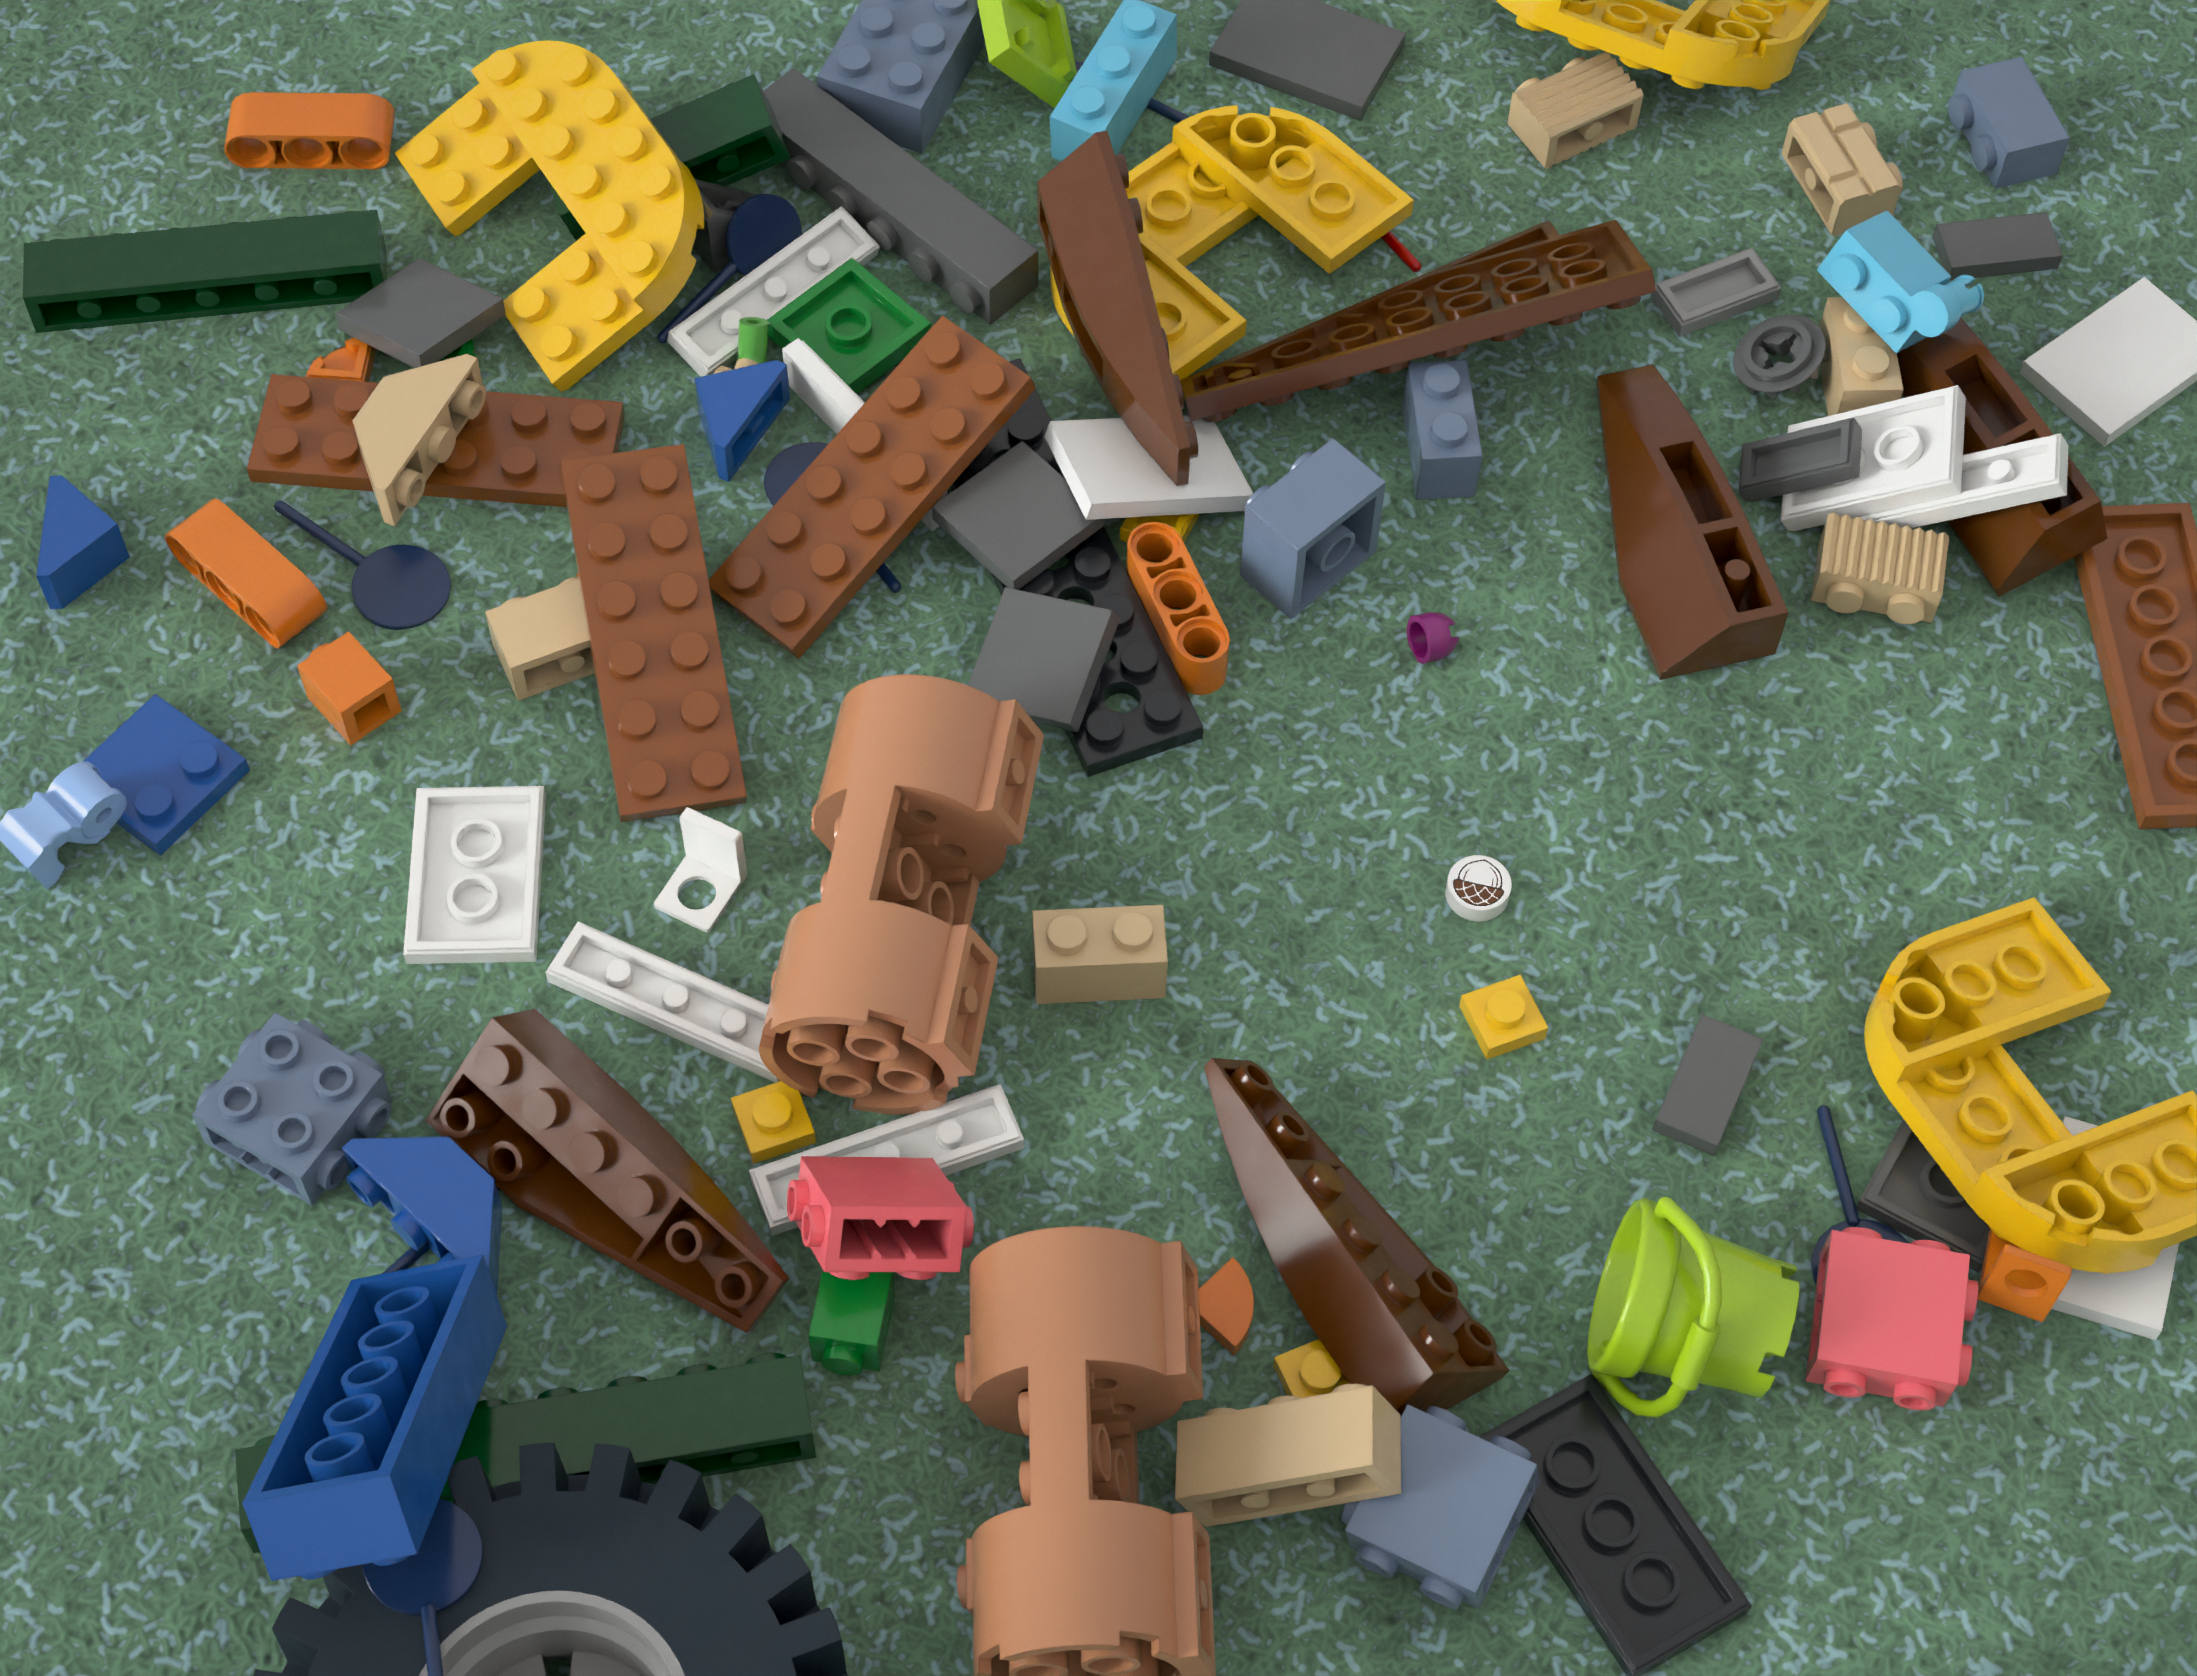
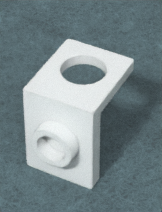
[654,807,748,933]

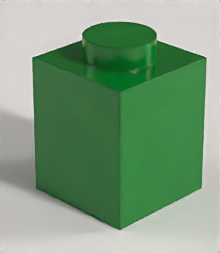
[808,1271,895,1376]

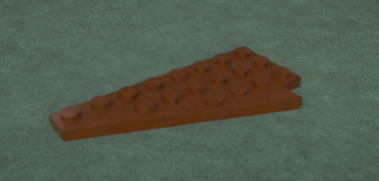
[1180,220,1656,422]

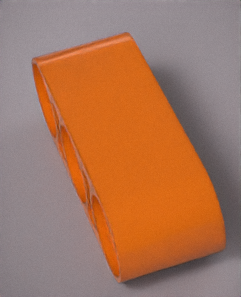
[224,92,395,169]
[164,498,328,649]
[1126,522,1230,695]

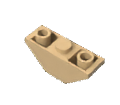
[353,354,486,527]

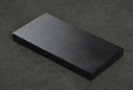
[1479,1374,1752,1676]

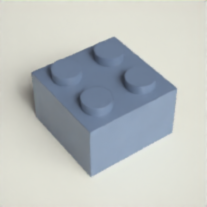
[1240,438,1386,619]

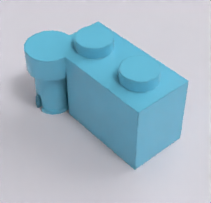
[1817,210,1984,353]

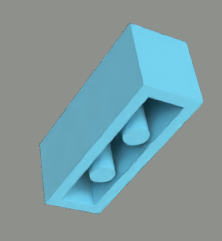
[1049,0,1177,161]

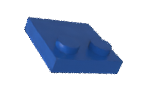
[82,694,250,856]

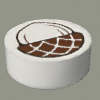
[1445,855,1512,922]

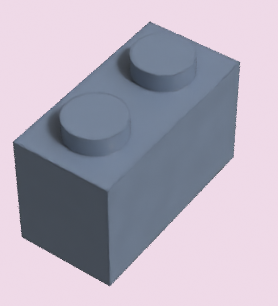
[1948,57,2070,189]
[1402,360,1482,500]

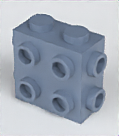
[192,1013,393,1205]
[1341,1404,1540,1610]

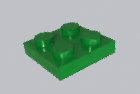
[767,258,932,394]

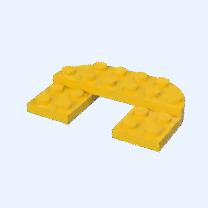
[1495,0,1831,90]
[395,40,704,392]
[1050,105,1414,380]
[1864,897,2197,1274]

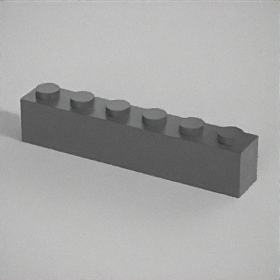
[764,68,1038,325]

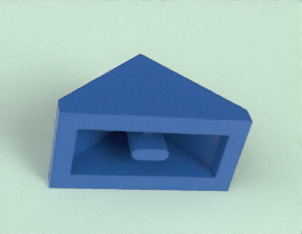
[695,360,790,482]
[36,475,130,609]

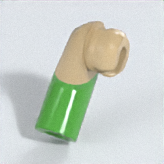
[714,317,768,374]

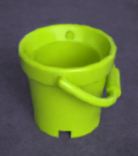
[1587,1197,1799,1418]

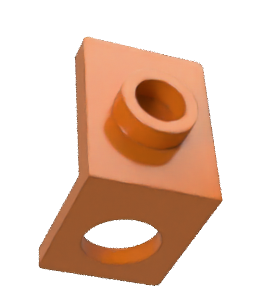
[1978,1229,2072,1323]

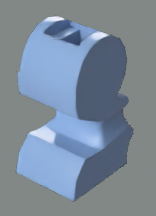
[0,761,127,890]

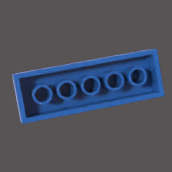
[242,1254,507,1581]

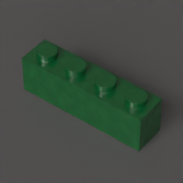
[549,74,790,241]

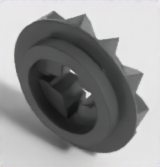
[1733,315,1828,400]

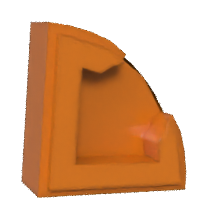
[306,338,377,382]
[1199,1257,1254,1356]

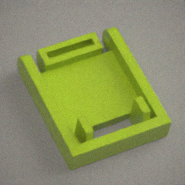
[977,0,1077,108]

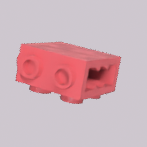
[787,1156,974,1280]
[1805,1227,1978,1410]

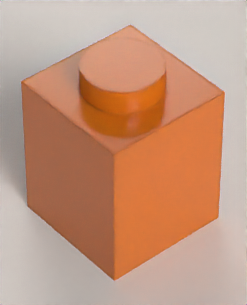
[297,631,402,745]

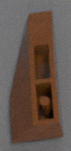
[1037,131,1198,486]
[1897,318,2108,597]
[1596,364,1789,680]
[425,1009,789,1333]
[1204,1058,1510,1416]

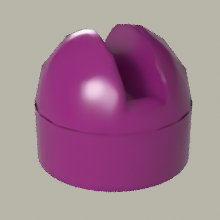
[1406,612,1459,664]

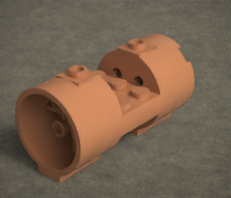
[759,674,1044,1115]
[955,1226,1216,1676]

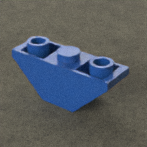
[342,1137,502,1294]

